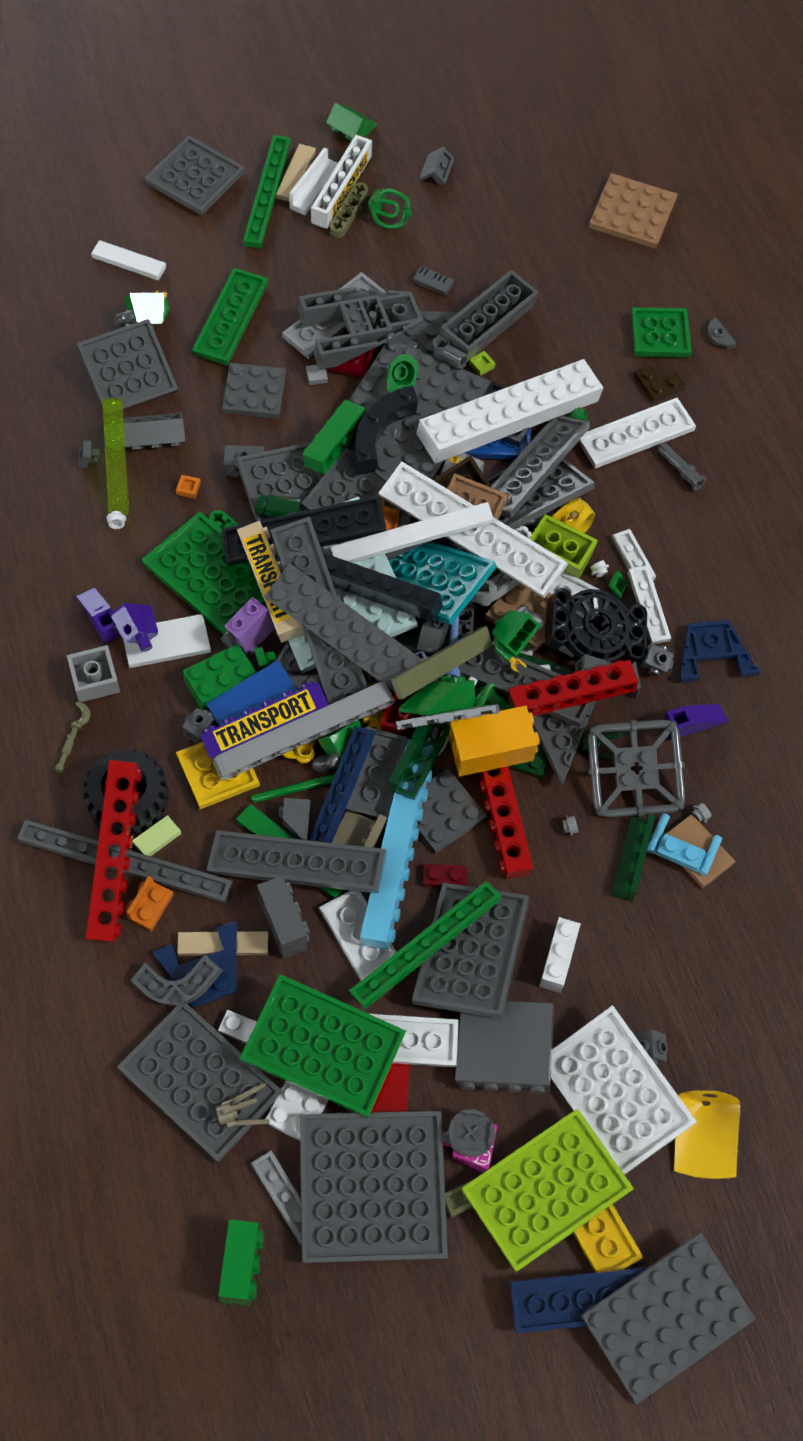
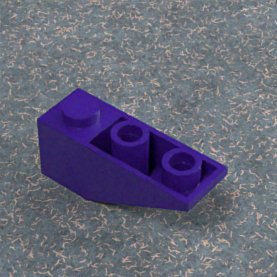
[76,588,121,644]
[664,704,728,740]

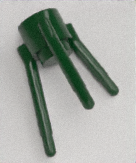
[582,731,629,761]

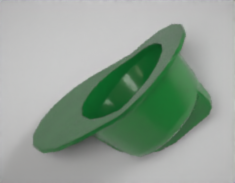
[387,354,418,393]

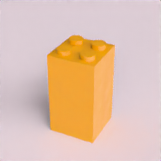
[449,706,540,777]

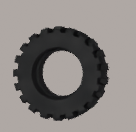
[83,748,168,834]

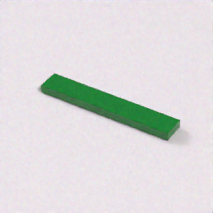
[236,804,344,899]

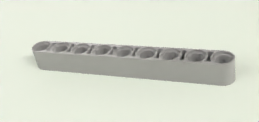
[212,682,395,780]

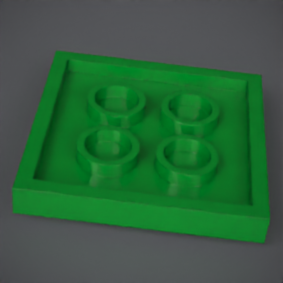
[631,307,692,357]

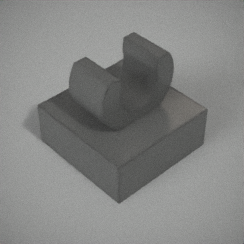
[79,440,100,468]

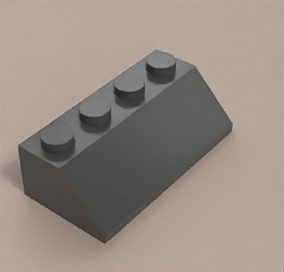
[104,412,185,451]

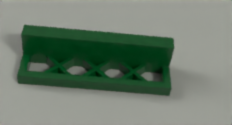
[389,715,450,800]
[611,814,656,902]

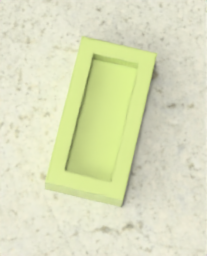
[133,815,181,856]

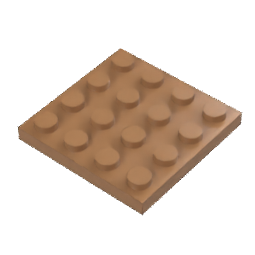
[589,173,678,249]

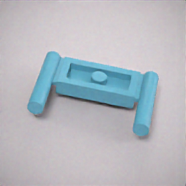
[647,813,722,876]

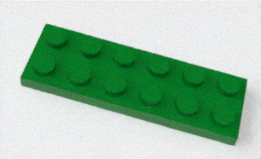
[192,268,268,366]

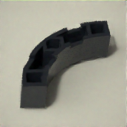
[354,385,418,475]

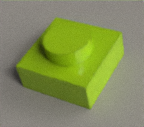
[469,351,495,376]

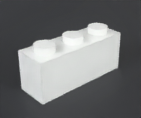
[539,917,580,993]

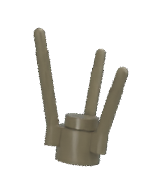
[216,1083,270,1128]

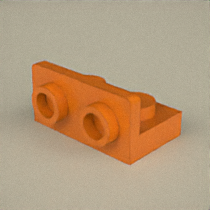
[126,876,174,932]

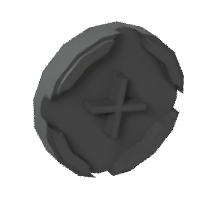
[447,1109,495,1158]

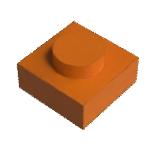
[176,475,201,499]

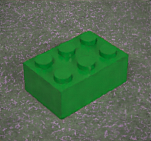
[183,644,256,712]
[219,1220,264,1306]

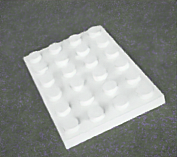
[551,1006,697,1175]

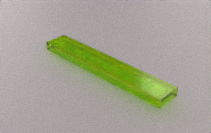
[102,398,129,515]

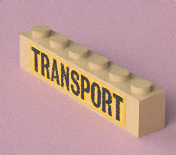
[237,521,305,643]

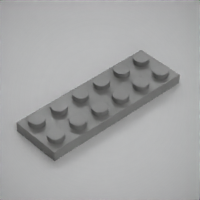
[282,272,386,359]

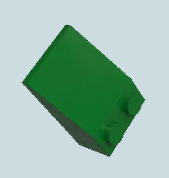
[399,675,476,715]

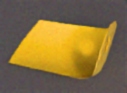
[674,1091,740,1179]

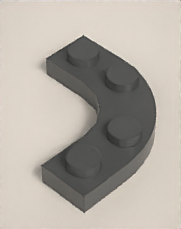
[130,955,223,1006]

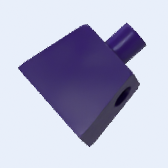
[110,603,158,652]

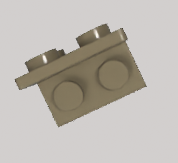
[332,811,387,848]

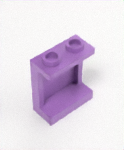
[225,597,276,657]

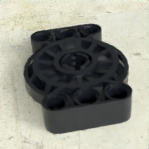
[545,588,648,664]

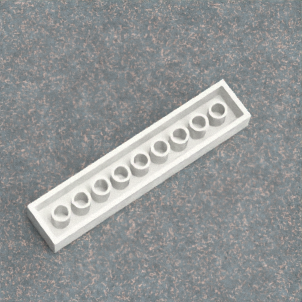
[416,359,603,463]

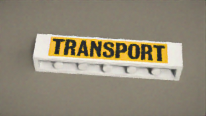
[311,135,372,229]

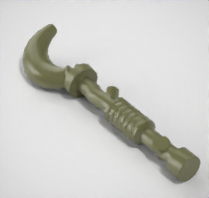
[54,702,91,773]

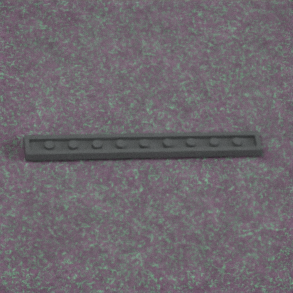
[17,819,233,904]

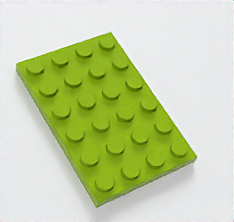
[461,1108,634,1272]

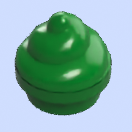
[569,407,588,421]

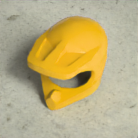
[552,497,595,533]

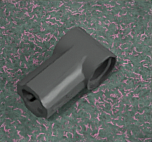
[433,336,469,369]

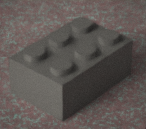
[257,876,310,959]

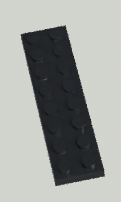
[222,495,387,566]

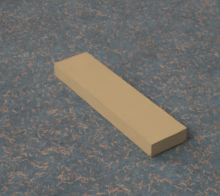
[276,144,316,202]
[178,931,268,956]

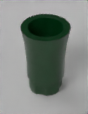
[256,494,301,518]

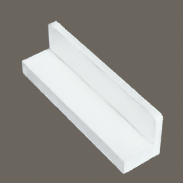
[289,148,338,215]

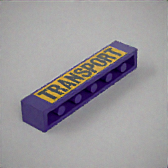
[200,681,329,760]

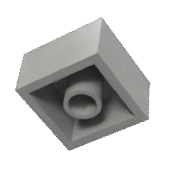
[67,645,120,702]

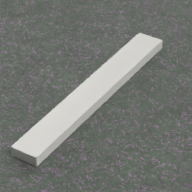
[331,502,494,563]

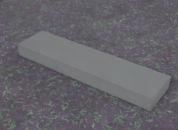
[251,1150,302,1246]

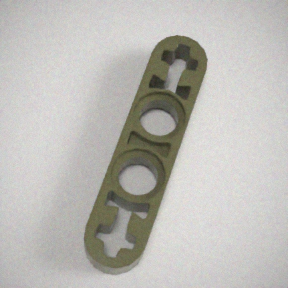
[330,182,368,238]

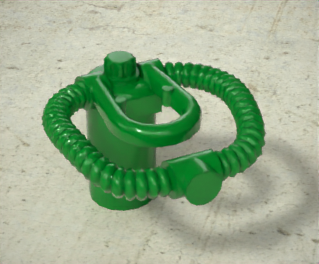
[368,188,412,229]
[473,682,511,711]

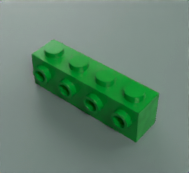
[303,400,366,475]

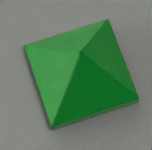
[608,571,628,599]

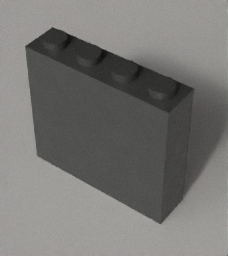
[455,1001,554,1094]

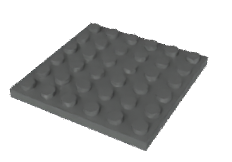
[300,1111,448,1264]

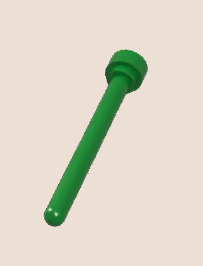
[251,773,336,803]

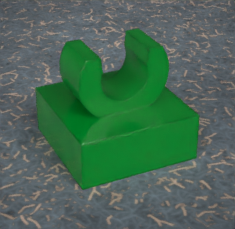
[254,647,276,671]

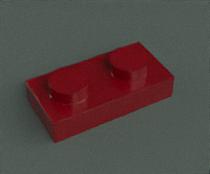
[423,863,468,888]

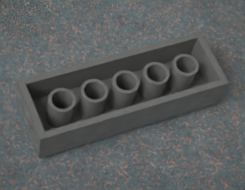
[438,270,539,362]

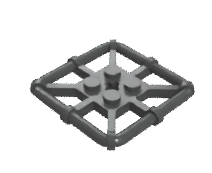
[588,720,685,817]

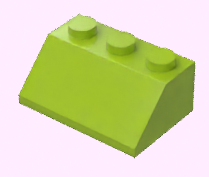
[529,514,598,579]

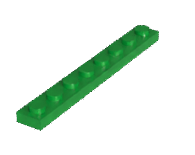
[243,135,291,249]
[349,881,502,1010]

